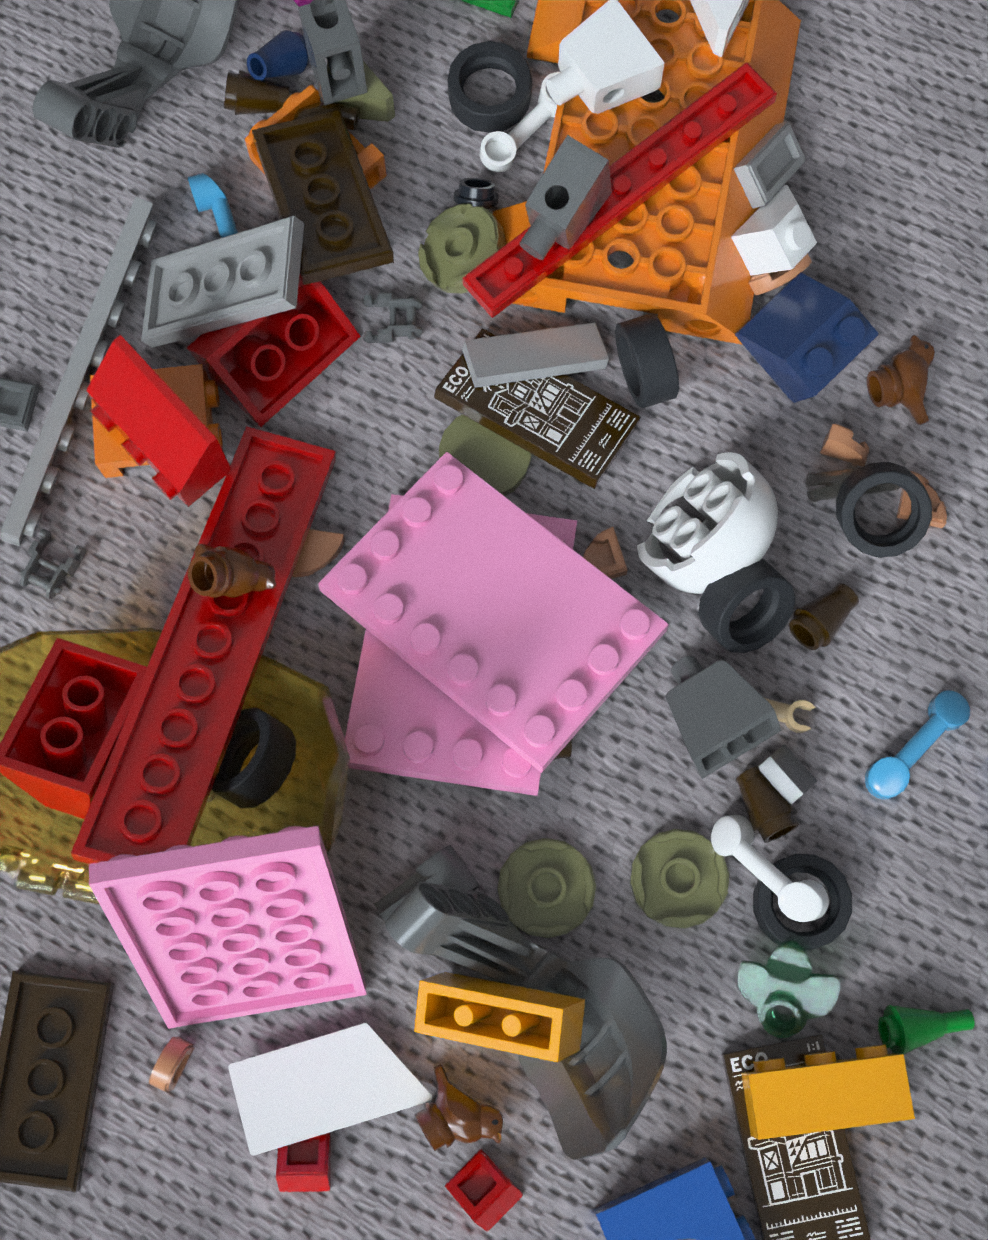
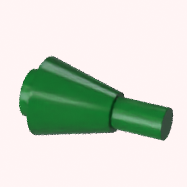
[878,1005,975,1055]

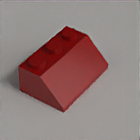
[187,274,361,427]
[86,335,232,507]
[0,638,147,819]

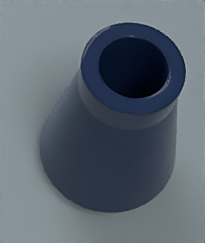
[247,30,310,80]

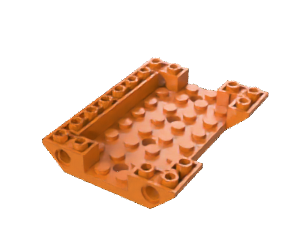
[493,0,801,345]

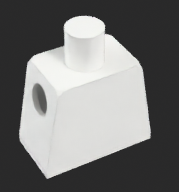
[546,0,665,114]

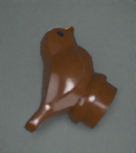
[867,335,935,425]
[188,544,276,597]
[414,1064,505,1152]

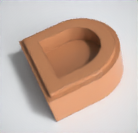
[149,1037,194,1092]

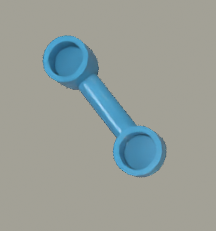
[188,173,238,238]
[865,690,970,800]

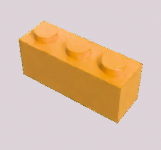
[414,972,585,1063]
[741,1044,915,1140]

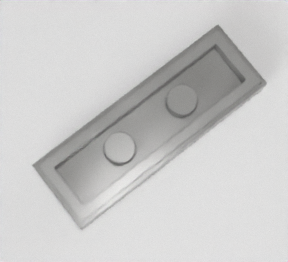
[462,322,609,388]

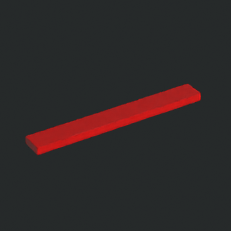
[462,62,777,318]

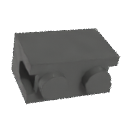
[298,0,368,105]

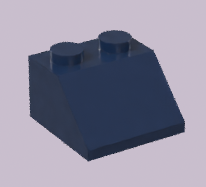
[735,272,879,403]

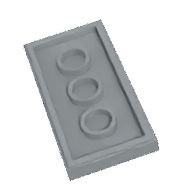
[141,216,304,348]

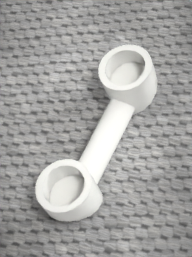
[479,72,560,172]
[711,815,829,922]

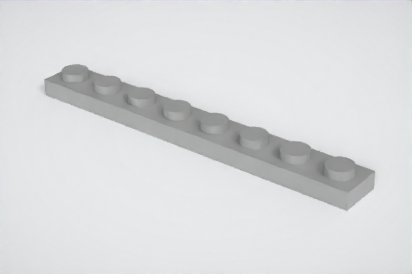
[0,197,157,546]

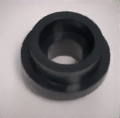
[454,178,499,210]

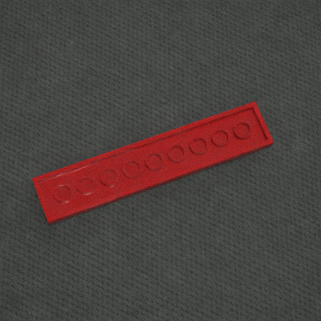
[71,426,336,864]

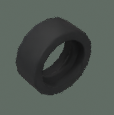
[447,41,532,133]
[615,313,679,408]
[836,462,932,558]
[698,559,796,653]
[211,707,296,809]
[753,854,852,951]

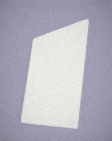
[228,1023,432,1156]

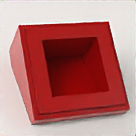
[276,1132,331,1192]
[445,1149,523,1232]

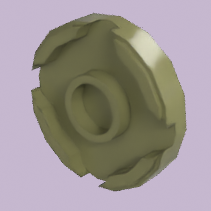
[418,204,506,294]
[439,414,531,496]
[630,829,729,929]
[497,838,596,938]

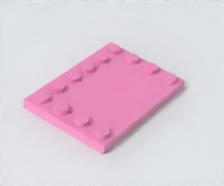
[318,452,669,773]
[341,494,577,796]
[89,826,367,1029]

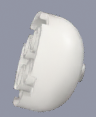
[637,452,778,594]

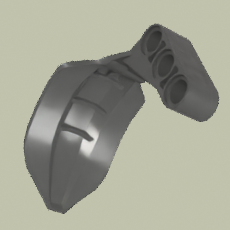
[33,0,239,148]
[385,882,667,1160]

